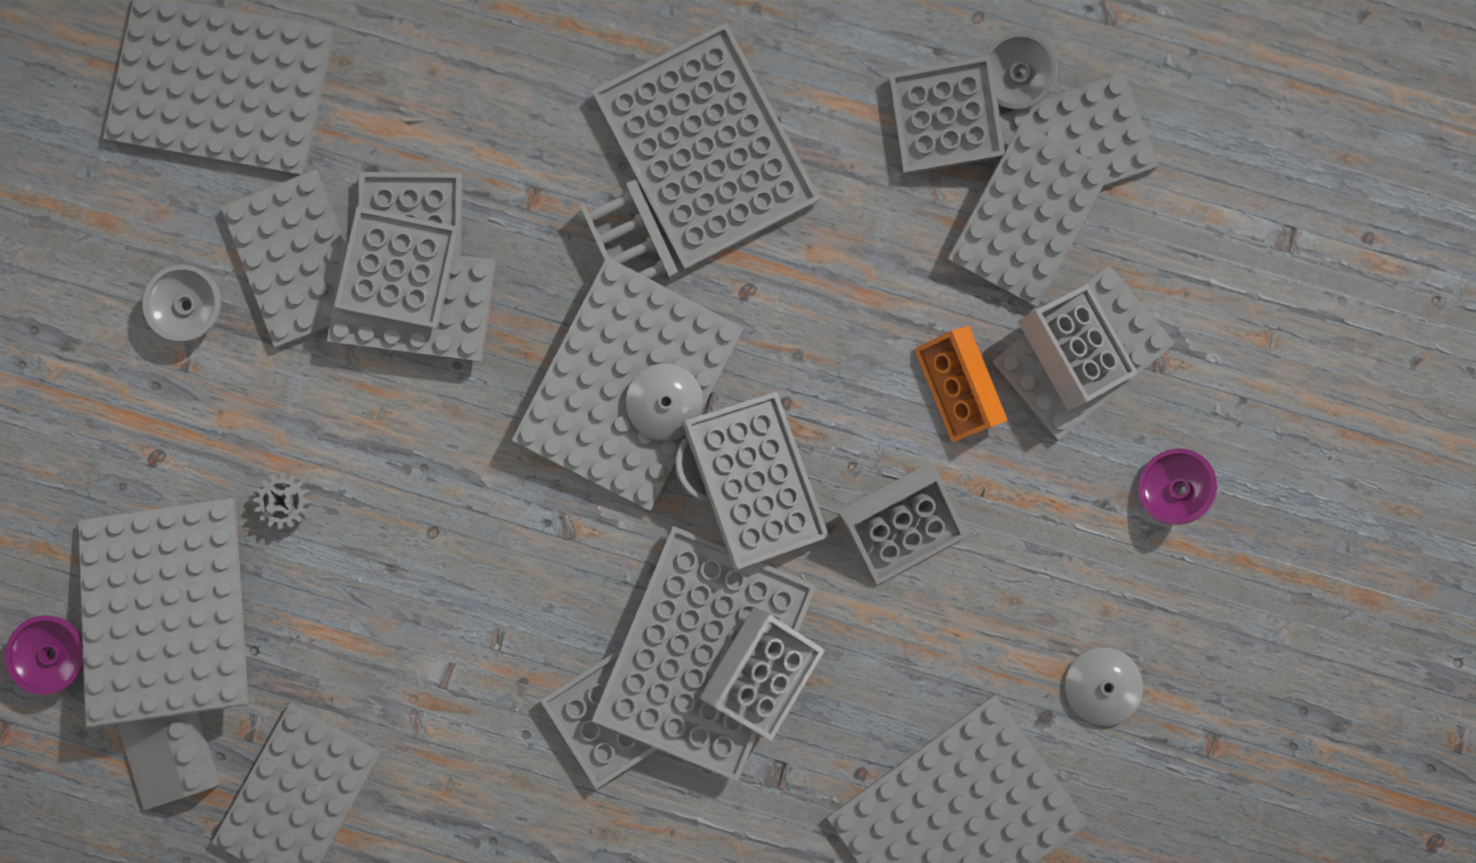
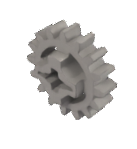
[253,473,312,529]

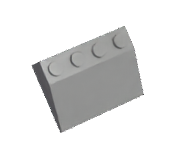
[1018,284,1138,412]
[838,463,967,585]
[700,607,825,741]
[117,712,220,810]

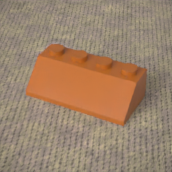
[914,326,1008,443]

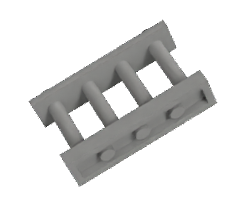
[578,180,679,279]

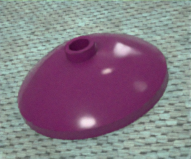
[1138,448,1218,525]
[5,615,84,695]

